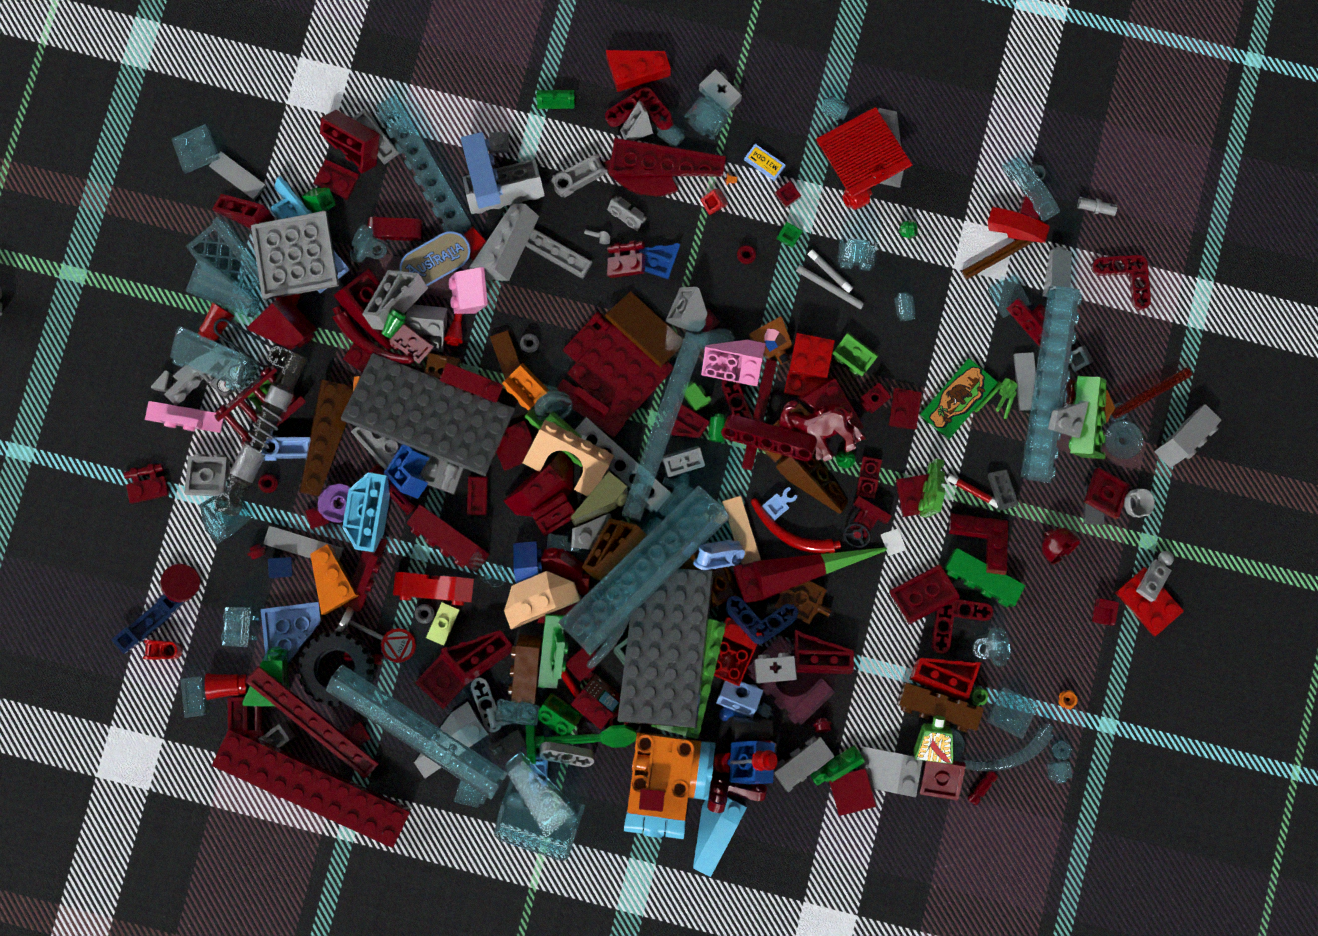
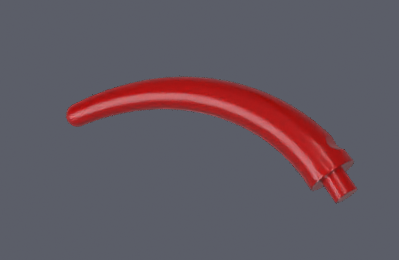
[751,498,841,554]

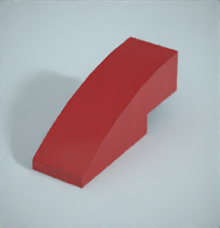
[987,207,1050,243]

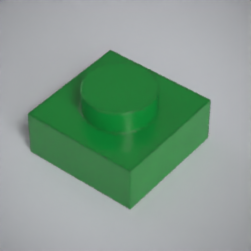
[777,221,803,248]

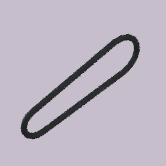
[214,318,279,368]

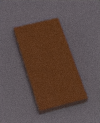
[605,291,686,368]

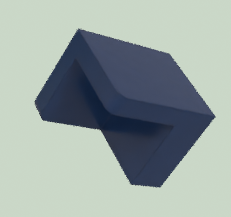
[268,557,295,579]

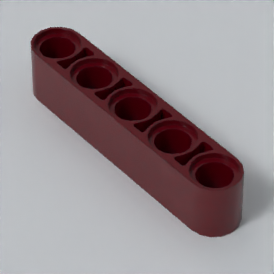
[721,415,817,461]

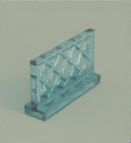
[186,217,260,306]

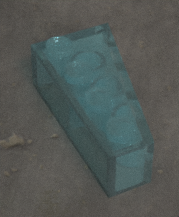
[506,751,575,838]

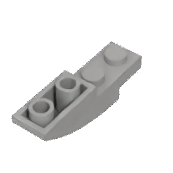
[164,346,235,406]

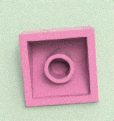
[449,267,488,314]

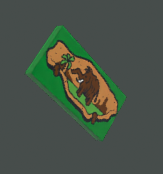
[919,358,998,440]

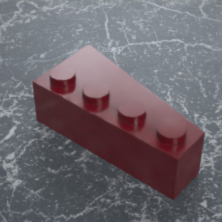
[406,505,490,573]

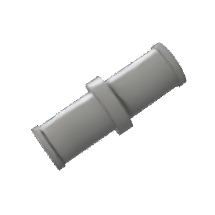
[1077,196,1117,216]

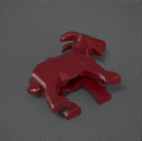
[779,401,866,462]

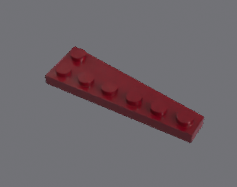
[609,138,726,177]

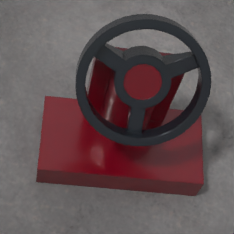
[844,496,892,548]

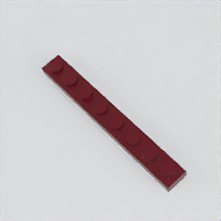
[245,665,379,779]

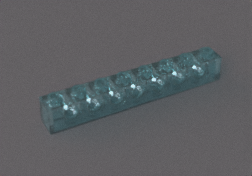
[376,95,472,233]

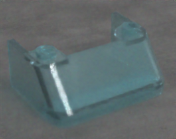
[170,326,259,391]
[494,780,585,861]

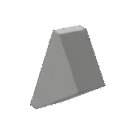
[620,101,653,141]

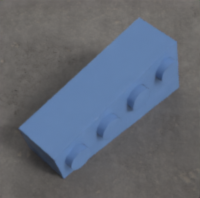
[460,132,503,209]

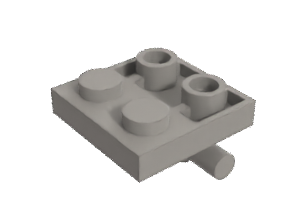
[420,454,464,495]

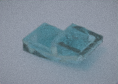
[495,699,539,725]

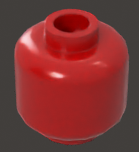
[842,188,872,210]

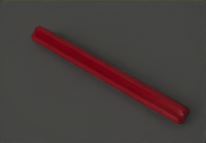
[741,359,777,470]

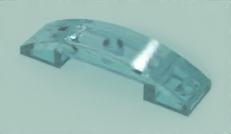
[1002,157,1060,221]

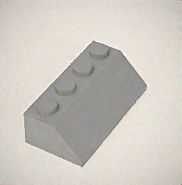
[462,159,545,214]

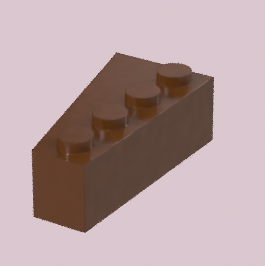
[896,683,984,733]

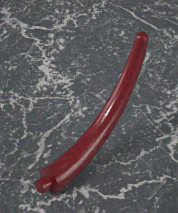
[332,306,414,364]

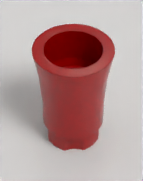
[196,302,236,346]
[205,673,248,700]

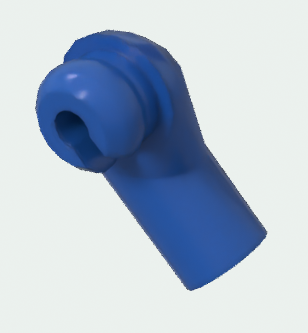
[719,707,746,721]

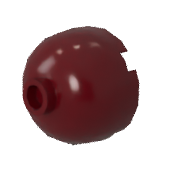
[1041,528,1080,565]

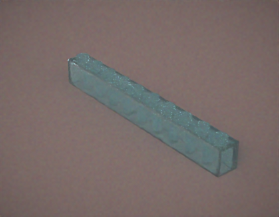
[622,332,705,522]
[326,665,508,800]

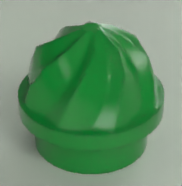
[899,220,918,239]
[836,450,855,469]

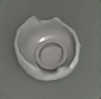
[1124,489,1155,518]

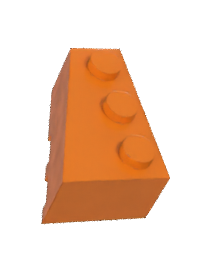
[310,544,360,615]

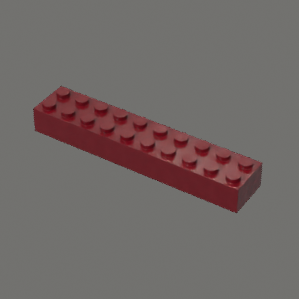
[211,727,411,848]

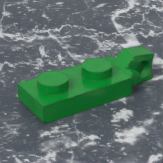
[810,745,865,786]

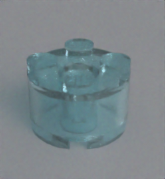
[685,95,729,140]
[837,239,877,271]

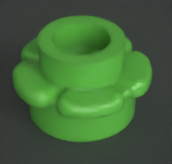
[969,687,988,706]

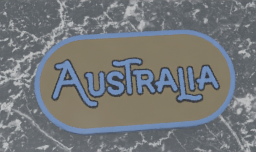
[400,231,471,286]

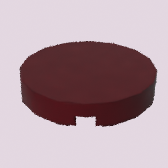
[160,564,200,603]

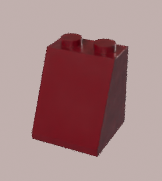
[247,296,317,350]

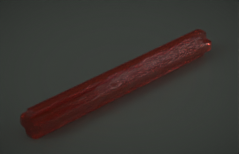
[1111,368,1192,419]

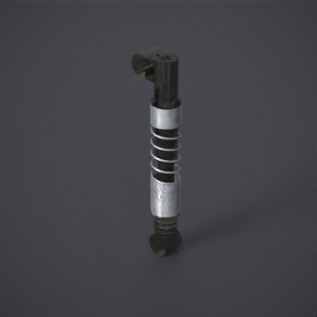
[214,346,308,516]

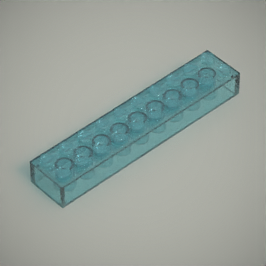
[1021,286,1082,483]
[558,486,729,655]

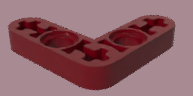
[605,88,674,130]
[1091,255,1151,311]
[932,599,993,654]
[707,774,767,813]

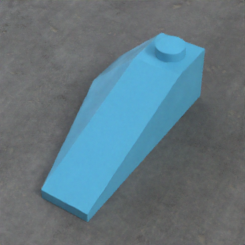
[693,797,747,877]

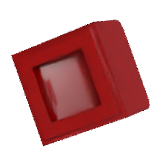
[700,189,728,215]

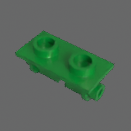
[536,90,574,109]

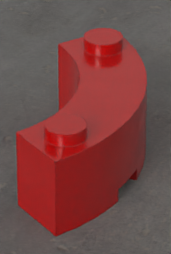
[393,572,474,606]

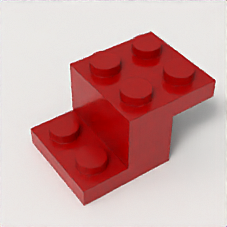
[784,333,835,397]

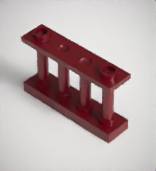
[214,365,306,447]

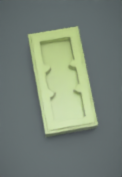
[426,603,460,645]

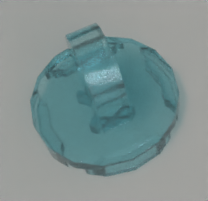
[350,225,387,263]
[534,385,573,422]
[972,627,1010,667]

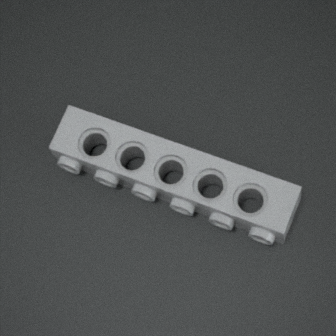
[575,417,672,513]

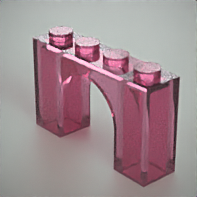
[747,635,835,725]

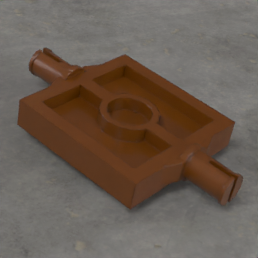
[775,581,832,624]

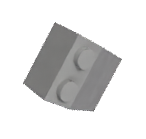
[858,746,922,797]

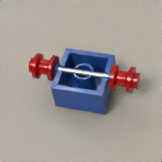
[713,741,777,784]

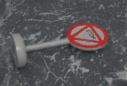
[336,606,416,663]

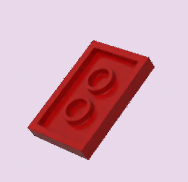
[1115,567,1184,636]

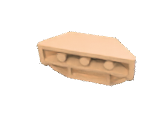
[504,571,581,629]

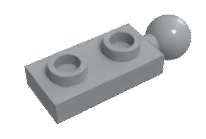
[1136,551,1174,602]

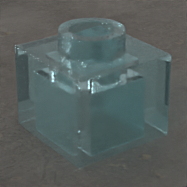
[1046,761,1073,783]

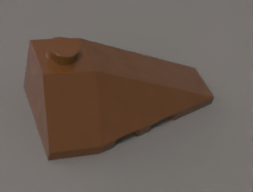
[776,449,848,514]

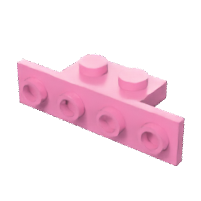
[145,401,224,433]

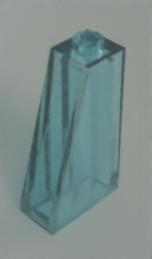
[186,256,260,318]

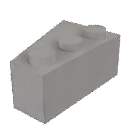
[363,270,428,330]
[1154,404,1222,468]
[774,736,835,792]

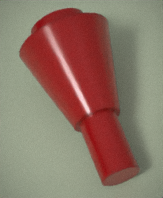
[444,314,463,346]

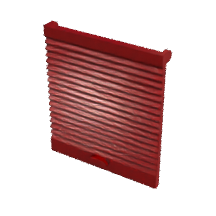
[816,107,912,198]

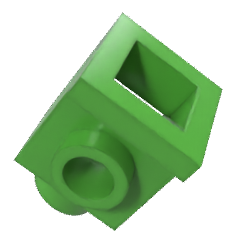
[682,381,711,412]

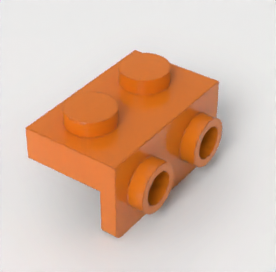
[502,363,549,410]

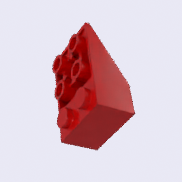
[714,617,762,686]

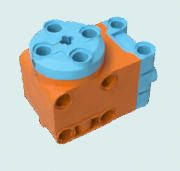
[624,732,715,839]

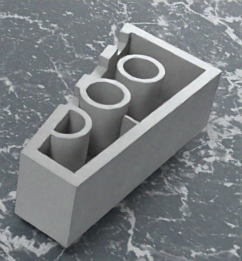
[469,204,539,281]

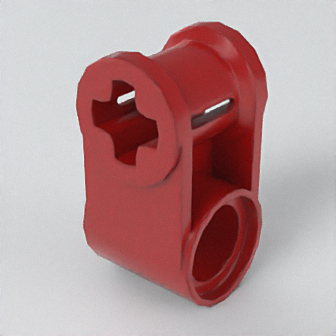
[143,640,183,660]

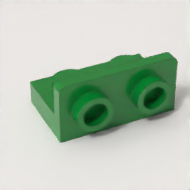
[535,693,583,736]

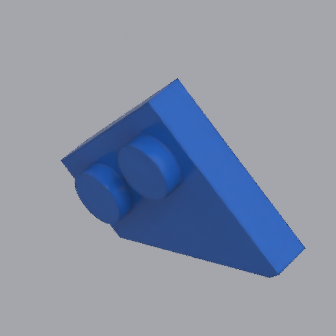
[639,243,680,279]

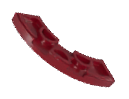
[603,159,678,197]

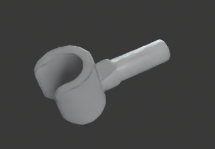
[584,229,610,244]

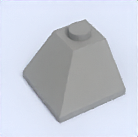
[665,287,707,331]

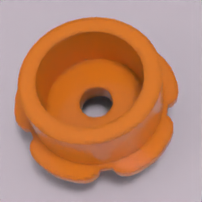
[1058,690,1078,709]

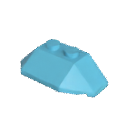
[342,473,390,552]

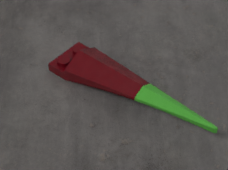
[733,548,887,604]

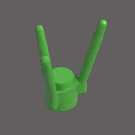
[974,378,1018,419]

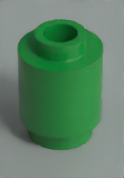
[708,414,727,443]

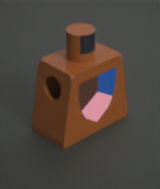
[749,316,792,365]

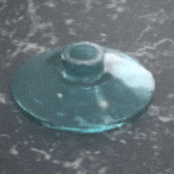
[1105,421,1143,459]

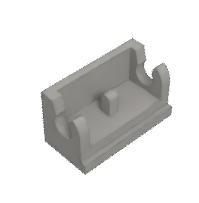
[662,446,705,477]

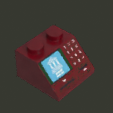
[571,674,621,730]

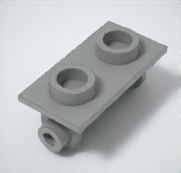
[607,196,647,232]

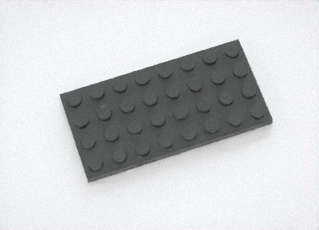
[341,353,515,476]
[618,566,714,728]

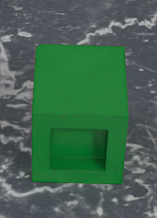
[301,188,336,213]

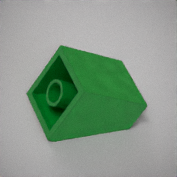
[243,646,289,706]

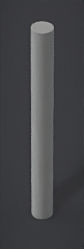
[796,265,864,309]

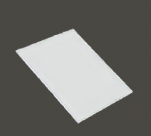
[881,528,906,556]

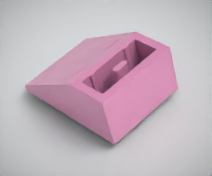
[701,340,766,386]

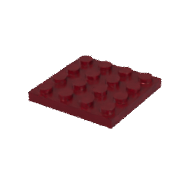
[567,324,675,424]

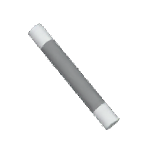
[807,249,853,293]

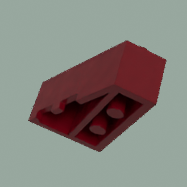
[320,110,380,174]
[798,378,864,430]
[441,630,512,686]
[793,630,854,674]

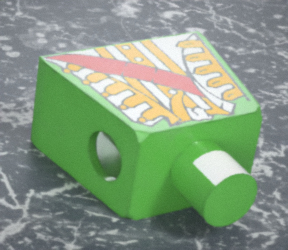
[914,715,953,764]

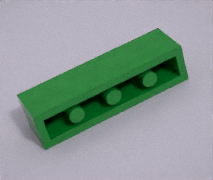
[943,548,1026,608]

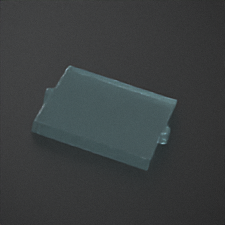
[988,275,1031,318]

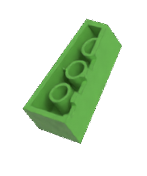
[1069,376,1106,459]

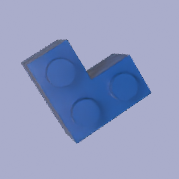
[384,444,430,499]
[513,541,542,584]

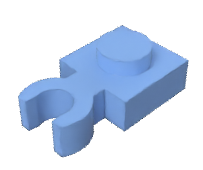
[762,487,797,521]

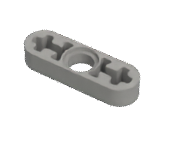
[471,678,502,732]
[539,742,594,767]

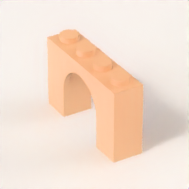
[523,420,614,497]

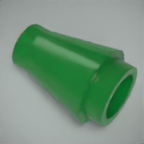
[381,308,406,339]

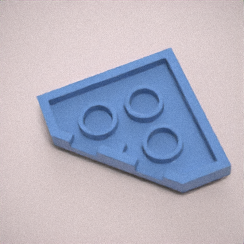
[261,602,322,664]

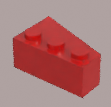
[606,50,671,92]
[909,658,981,701]

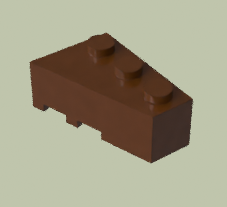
[582,518,649,583]
[508,635,542,704]

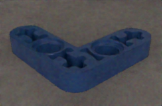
[725,596,798,644]

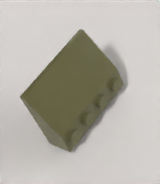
[571,472,628,527]

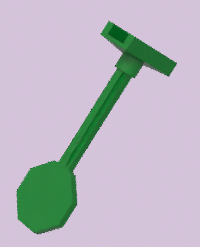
[526,720,636,765]

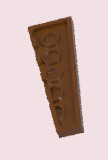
[299,380,353,496]

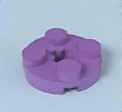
[318,484,350,522]

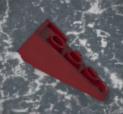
[334,269,393,351]

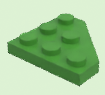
[918,458,945,518]

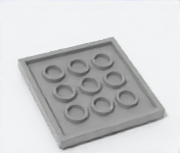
[251,211,339,300]

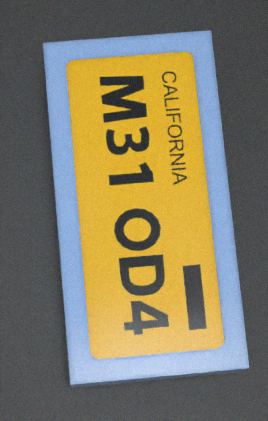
[744,144,786,181]

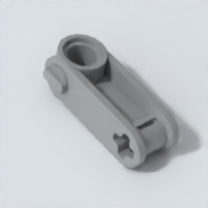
[551,154,608,198]

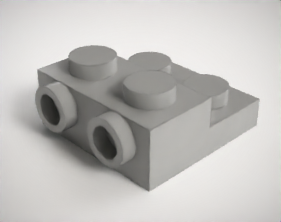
[184,454,230,496]

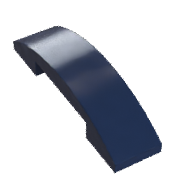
[111,594,185,654]

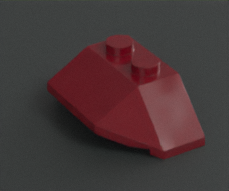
[503,450,573,516]

